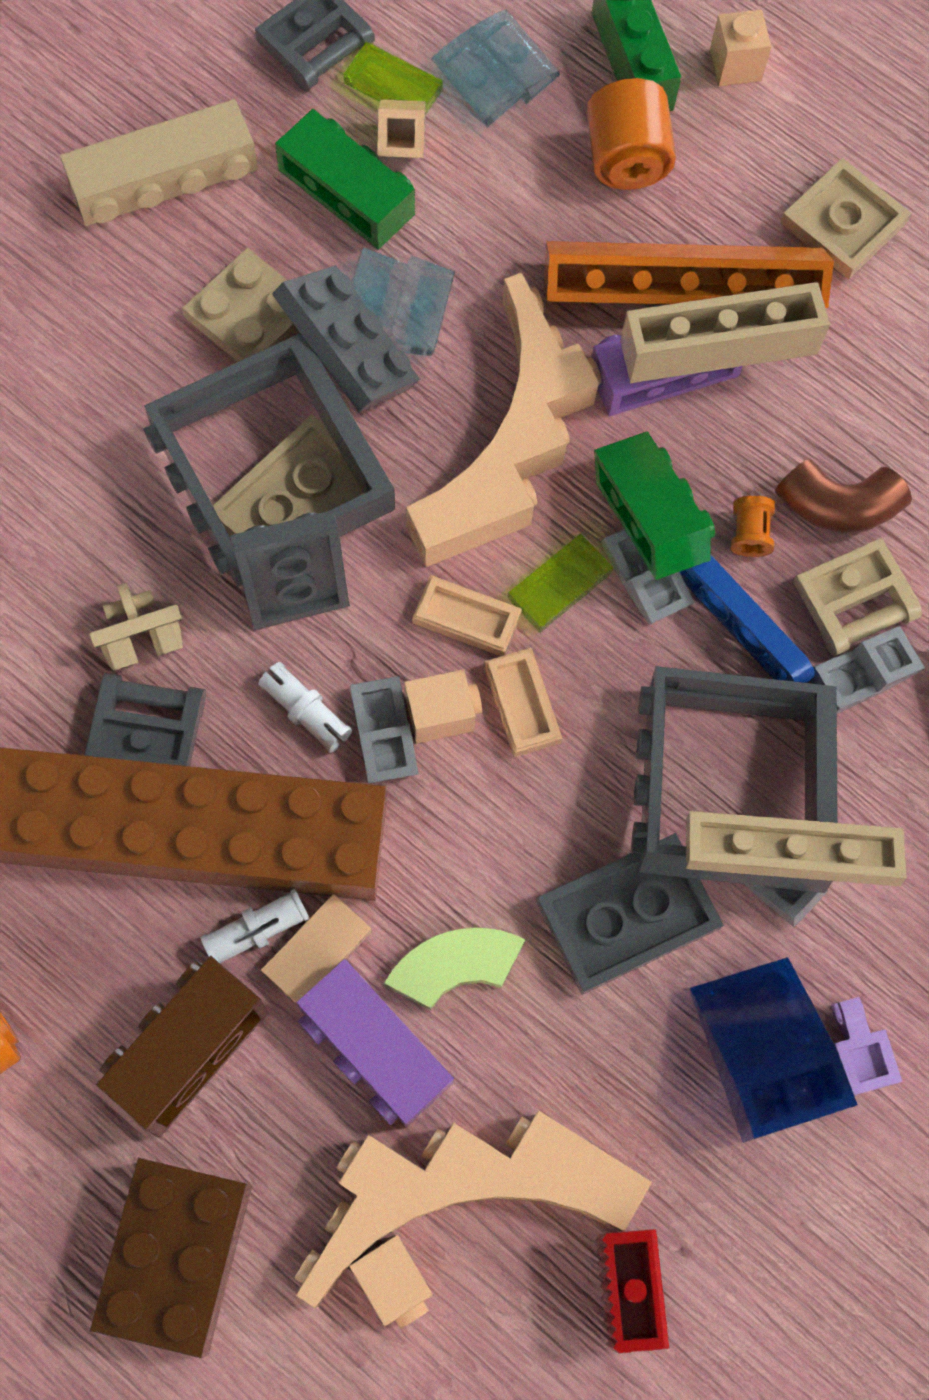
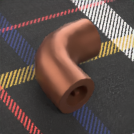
[775,458,912,533]

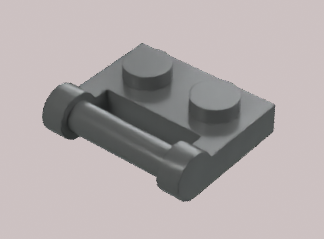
[255,0,375,91]
[84,673,206,766]

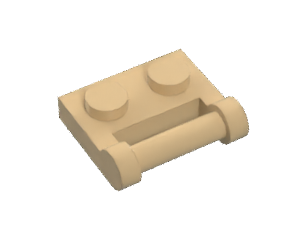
[793,538,922,657]

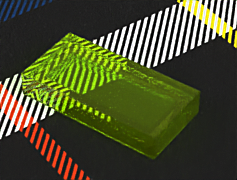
[343,42,443,115]
[508,533,614,633]

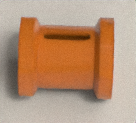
[730,496,775,557]

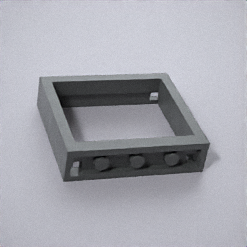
[143,333,395,587]
[631,666,838,893]

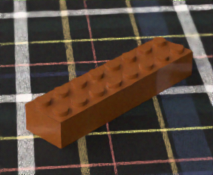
[0,747,387,901]

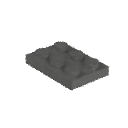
[272,266,420,412]
[230,510,350,630]
[536,833,724,995]

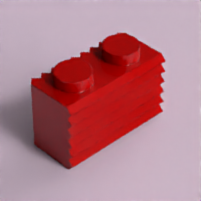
[595,1229,670,1353]

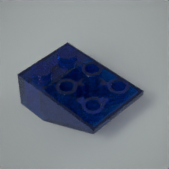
[689,957,858,1143]

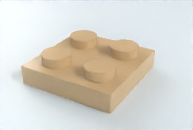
[780,157,912,280]
[182,248,298,362]

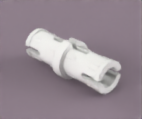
[258,662,352,753]
[201,889,310,963]

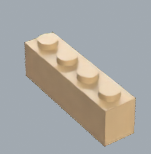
[60,99,258,226]
[620,282,830,383]

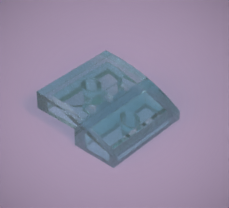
[431,9,560,127]
[352,247,455,356]

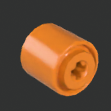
[586,78,676,190]

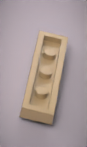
[686,811,906,886]

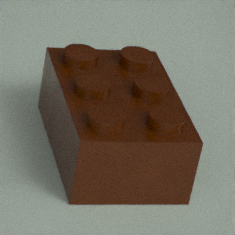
[96,956,269,1137]
[90,1157,252,1358]

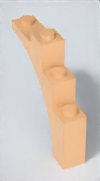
[406,272,601,567]
[294,1110,652,1308]

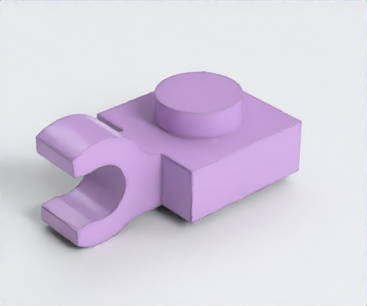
[830,997,902,1097]

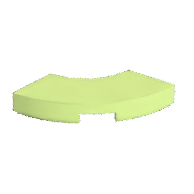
[384,928,526,1010]

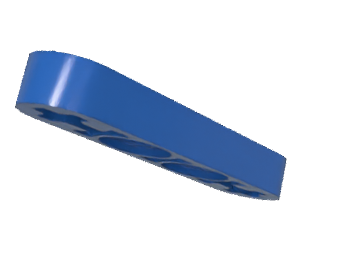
[680,555,815,683]

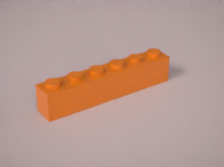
[544,241,834,308]

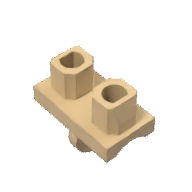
[89,583,183,671]

